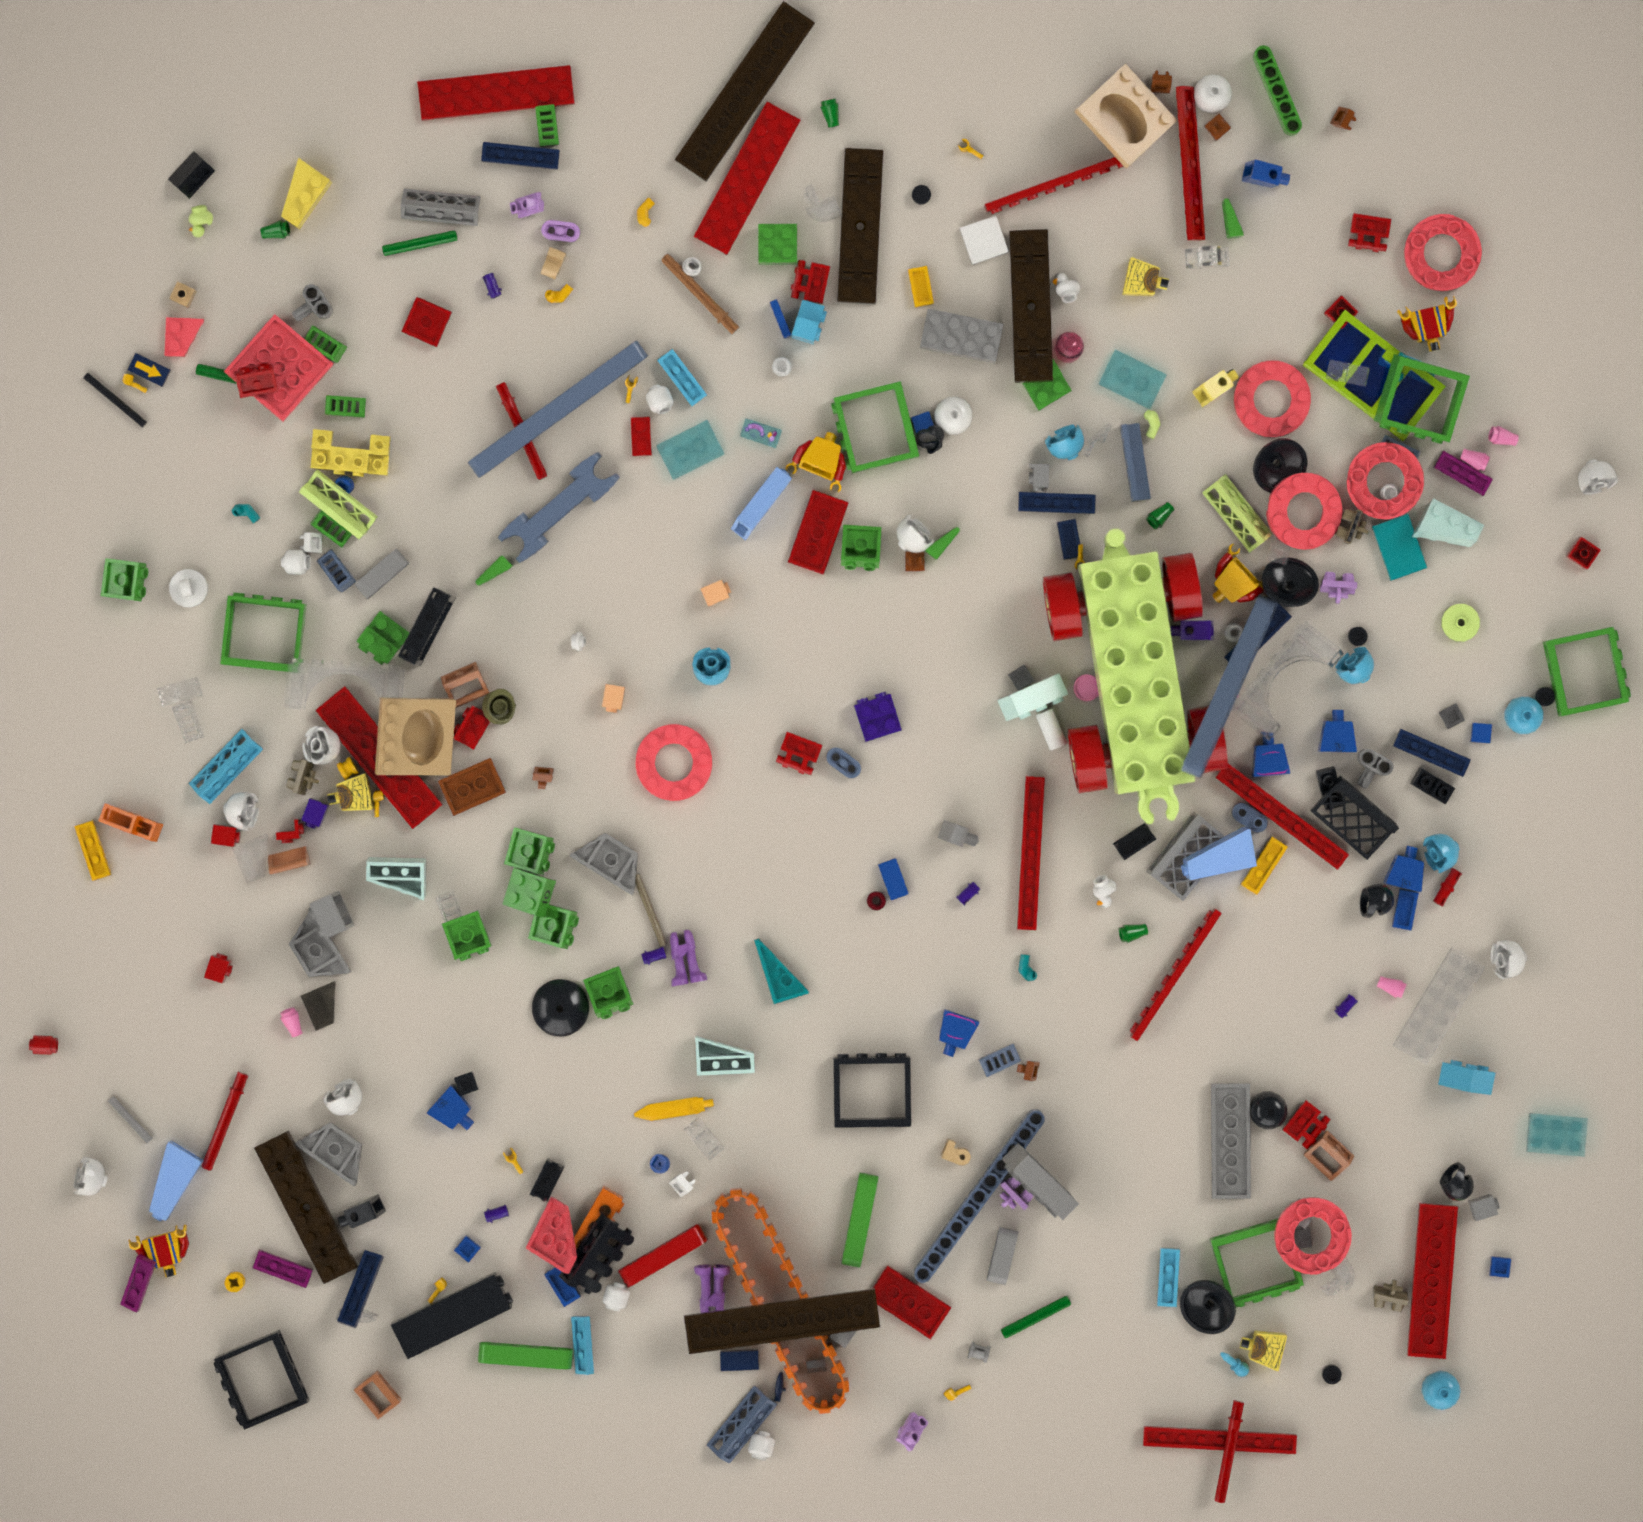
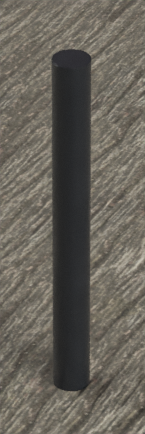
[83,373,147,428]

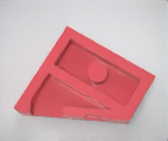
[165,317,204,357]

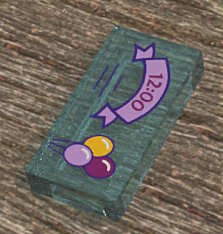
[740,418,782,448]

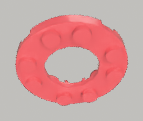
[1404,214,1482,291]
[1233,360,1311,438]
[1347,442,1424,520]
[1266,473,1342,550]
[636,724,712,801]
[1274,1197,1352,1275]

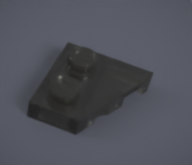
[301,981,336,1031]

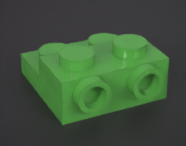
[1022,357,1072,411]
[841,525,882,571]
[100,558,149,602]
[356,611,409,665]
[504,827,555,875]
[528,904,579,949]
[442,910,492,961]
[583,966,634,1019]

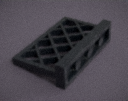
[1310,775,1399,860]

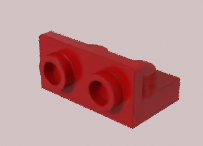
[235,363,278,398]
[453,705,490,750]

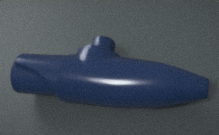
[774,1372,786,1402]

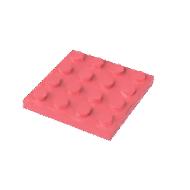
[224,314,334,422]

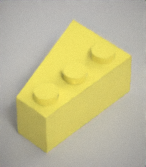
[281,158,332,230]

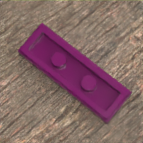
[1433,451,1493,496]
[252,1250,314,1288]
[120,1254,156,1313]

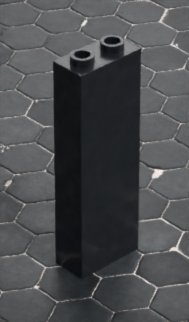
[391,1272,513,1360]

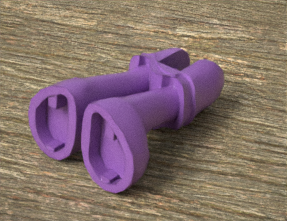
[670,930,707,987]
[694,1264,730,1313]

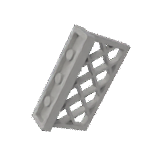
[1146,812,1225,901]

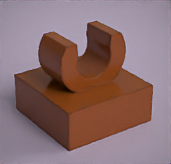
[1151,70,1172,94]
[1330,106,1357,130]
[1204,113,1231,141]
[905,552,925,571]
[533,766,554,789]
[1017,1061,1040,1081]

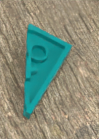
[754,938,809,1004]

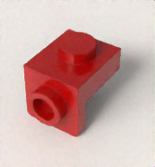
[276,819,304,843]

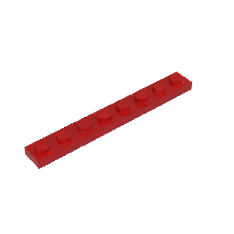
[1176,86,1206,241]
[984,157,1124,214]
[1215,763,1349,870]
[1017,776,1045,930]
[1129,909,1222,1042]
[1143,1426,1297,1454]

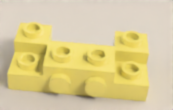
[310,429,391,477]

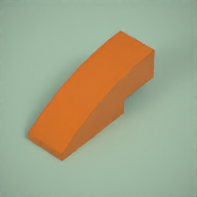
[98,803,163,842]

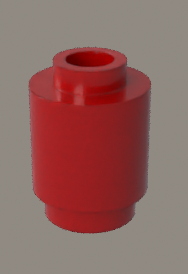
[29,1035,58,1055]

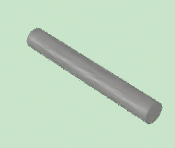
[108,1096,153,1143]

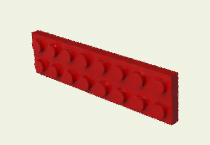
[417,65,575,121]
[693,102,801,255]
[315,686,443,829]
[1407,1203,1458,1359]

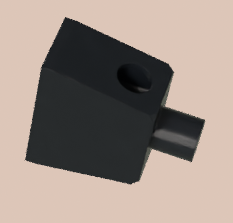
[338,1194,386,1228]

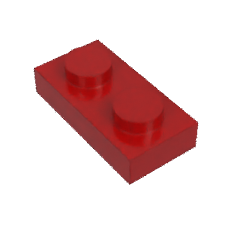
[631,417,652,456]

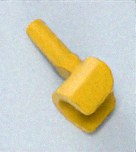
[958,139,984,159]
[122,374,147,393]
[625,375,638,403]
[1074,544,1085,570]
[373,790,385,817]
[503,1148,523,1174]
[428,1277,447,1303]
[943,1385,971,1401]

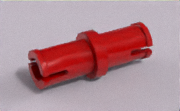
[1433,868,1462,907]

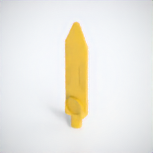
[634,1097,714,1121]

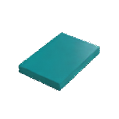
[1372,514,1427,581]

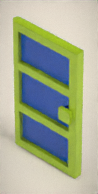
[1303,310,1446,441]

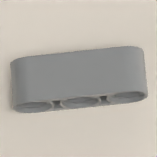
[355,549,409,599]
[987,1227,1018,1285]

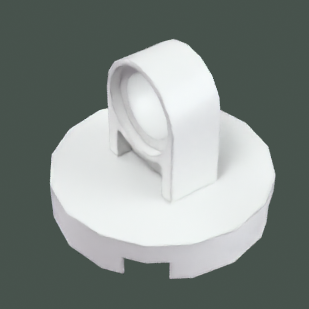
[169,569,208,607]

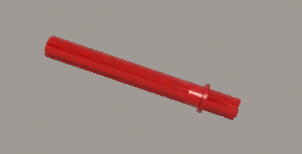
[496,382,547,480]
[202,1071,248,1171]
[1215,1400,1244,1503]

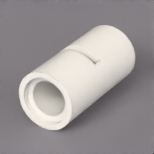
[1035,708,1068,751]

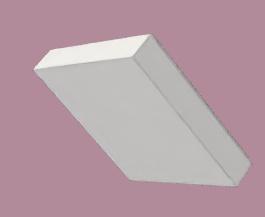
[960,216,1009,265]

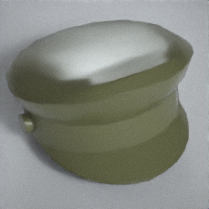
[482,689,516,725]

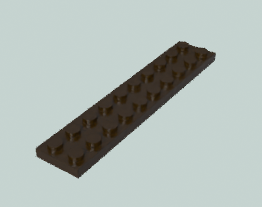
[675,1,815,182]
[684,1288,880,1354]

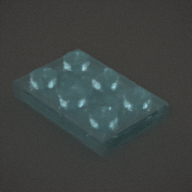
[1098,350,1167,410]
[656,420,725,480]
[1526,1113,1588,1157]

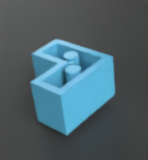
[791,299,827,345]
[1438,1060,1496,1095]

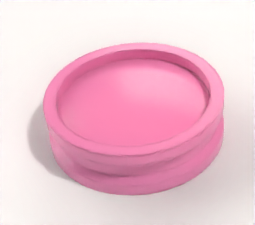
[1073,674,1099,701]

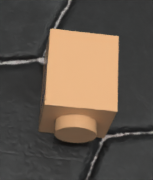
[701,580,731,607]
[602,684,625,713]

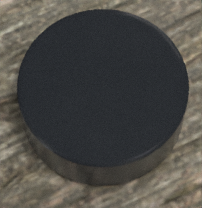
[912,185,931,205]
[1348,627,1368,646]
[1535,687,1555,706]
[1322,1364,1342,1385]

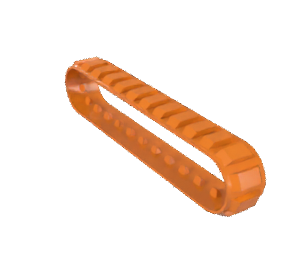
[712,1188,849,1414]

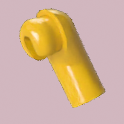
[637,197,655,227]
[545,283,574,303]

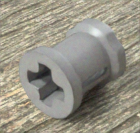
[968,1342,991,1363]

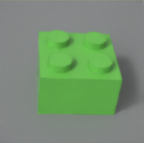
[758,224,797,265]
[502,868,556,917]

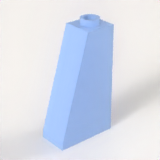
[731,467,792,541]
[1181,826,1257,880]
[149,1140,203,1221]

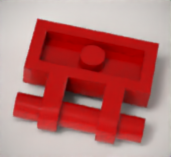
[1348,213,1392,253]
[790,260,830,304]
[776,732,823,775]
[1282,1099,1331,1149]

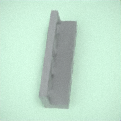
[401,189,480,226]

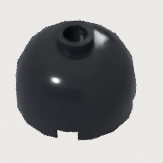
[1250,1091,1288,1130]

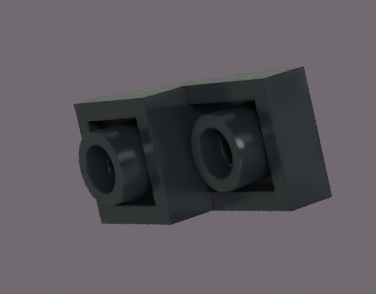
[1315,766,1343,810]
[1410,768,1455,805]

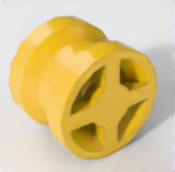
[336,756,359,780]
[224,1272,245,1292]

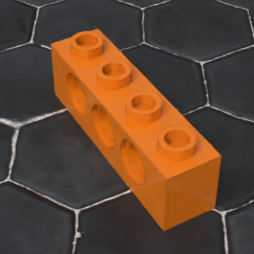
[574,1186,625,1250]

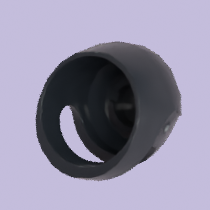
[1360,884,1394,918]
[1440,1162,1474,1201]

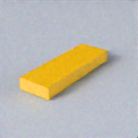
[74,820,112,881]
[1240,836,1288,895]

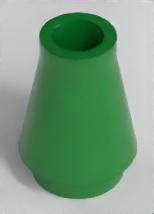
[820,98,839,128]
[260,220,290,239]
[1146,502,1174,530]
[1118,924,1148,943]

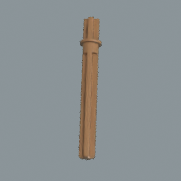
[661,254,739,334]

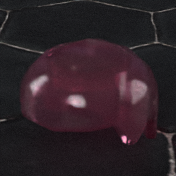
[1054,331,1084,363]

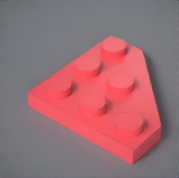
[526,1197,577,1274]

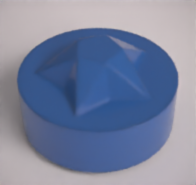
[334,475,354,494]
[650,1154,670,1174]

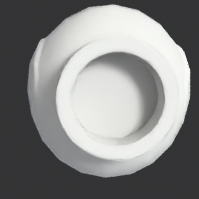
[1052,273,1080,303]
[1093,875,1116,908]

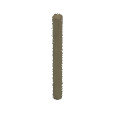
[635,874,667,947]

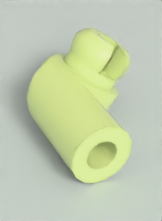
[1144,410,1161,439]

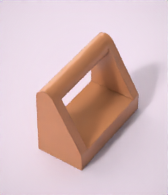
[441,662,489,708]
[268,846,311,875]
[1303,1130,1354,1181]
[354,1370,402,1419]

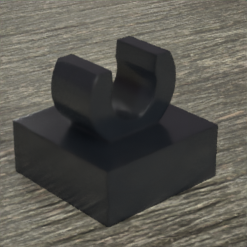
[454,1071,479,1096]

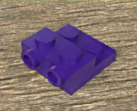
[854,691,902,742]

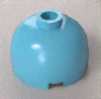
[1045,424,1084,460]
[692,647,731,686]
[1335,647,1375,684]
[1504,696,1544,734]
[1423,833,1460,873]
[1421,1371,1461,1410]

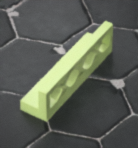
[299,469,378,539]
[1202,474,1273,553]

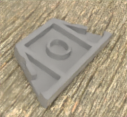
[570,833,638,895]
[289,912,351,977]
[295,1123,362,1186]

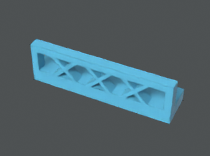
[189,729,263,804]

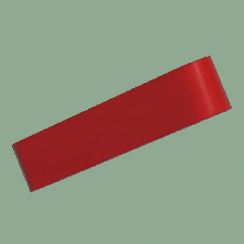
[618,1224,708,1288]

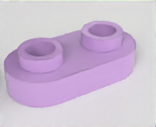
[541,220,580,242]

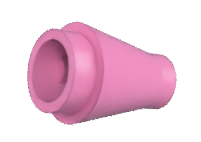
[1488,426,1519,446]
[1460,449,1490,471]
[1377,976,1407,998]
[280,1007,302,1037]

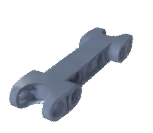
[498,452,620,563]

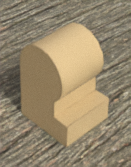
[541,247,567,279]
[940,1138,971,1166]

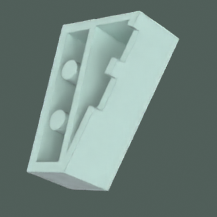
[1412,498,1484,547]
[997,673,1068,721]
[366,857,426,900]
[695,1036,755,1076]

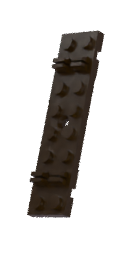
[837,148,883,304]
[1009,229,1053,383]
[254,1130,358,1284]

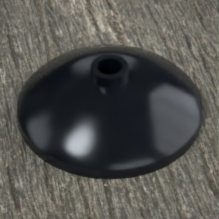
[1253,438,1308,493]
[1261,557,1319,607]
[532,979,589,1037]
[1180,1280,1236,1334]

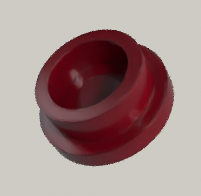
[867,891,886,910]

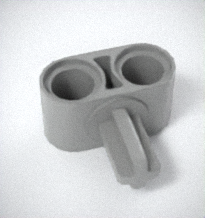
[292,284,333,321]
[1357,749,1394,789]
[938,820,979,847]

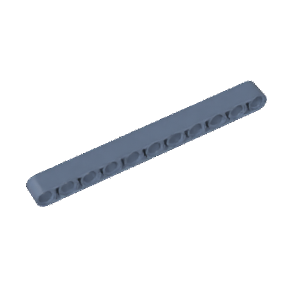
[468,341,648,478]
[1182,595,1278,778]
[914,1109,1045,1283]

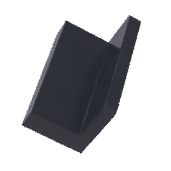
[168,151,215,199]

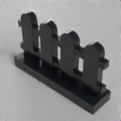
[559,1213,634,1295]

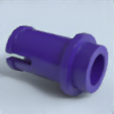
[482,273,502,299]
[956,882,981,906]
[641,947,666,965]
[1334,994,1358,1019]
[484,1204,509,1223]

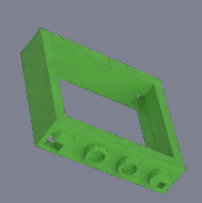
[1374,354,1470,444]
[831,381,919,474]
[220,592,307,673]
[1543,627,1631,716]
[1210,1218,1304,1307]

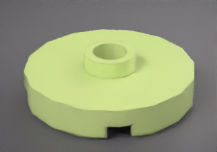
[1441,604,1480,642]

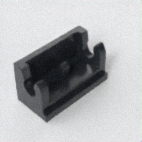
[1113,823,1157,860]
[529,1158,565,1202]

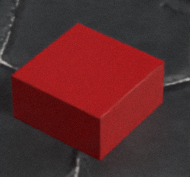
[1324,295,1358,330]
[1566,537,1601,570]

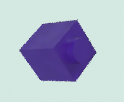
[301,798,329,829]

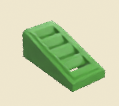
[535,104,559,147]
[1222,198,1244,239]
[304,325,347,363]
[325,395,366,418]
[310,509,352,548]
[925,527,960,560]
[475,555,513,585]

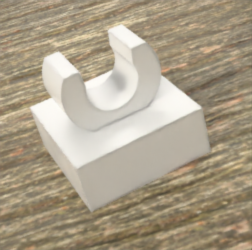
[300,533,322,553]
[669,1172,695,1197]

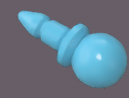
[1220,1352,1249,1377]

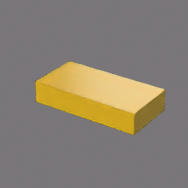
[908,266,934,308]

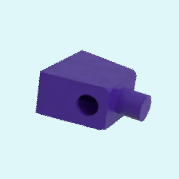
[1170,620,1214,640]

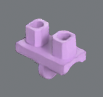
[510,192,544,218]
[1320,572,1357,604]
[1000,1177,1033,1210]
[896,1412,928,1451]

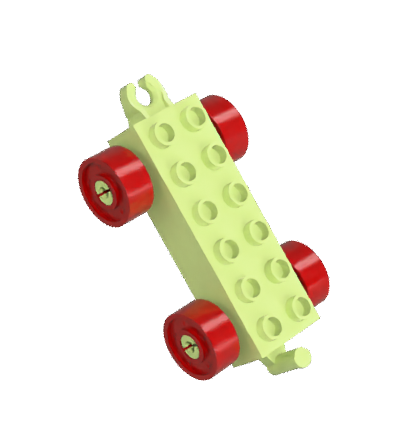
[1042,529,1228,824]

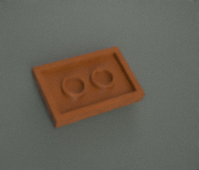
[438,758,507,816]

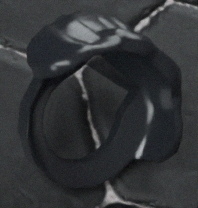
[915,426,944,454]

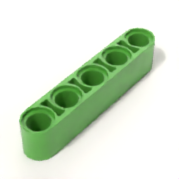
[1253,45,1302,136]
[841,1172,879,1268]
[478,1342,573,1369]

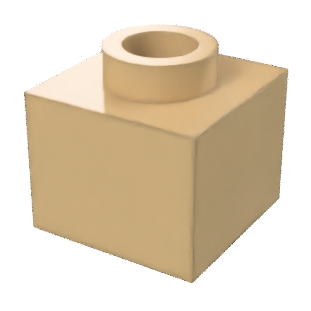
[169,281,197,308]

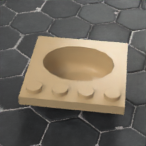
[1074,63,1177,169]
[375,697,456,775]

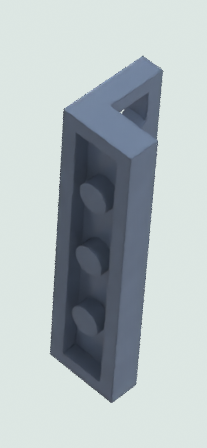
[1120,423,1151,502]
[707,1385,778,1464]

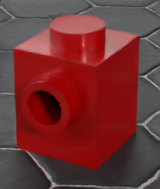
[211,824,241,847]
[204,953,233,984]

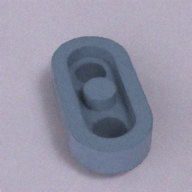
[826,748,861,778]
[1232,803,1268,833]

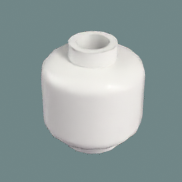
[646,385,674,415]
[281,550,311,575]
[603,1282,630,1311]
[748,1431,775,1461]

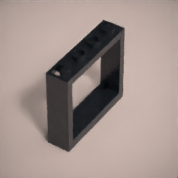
[398,587,456,666]
[833,1053,911,1128]
[213,1330,310,1430]

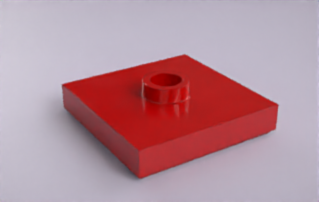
[401,297,452,347]

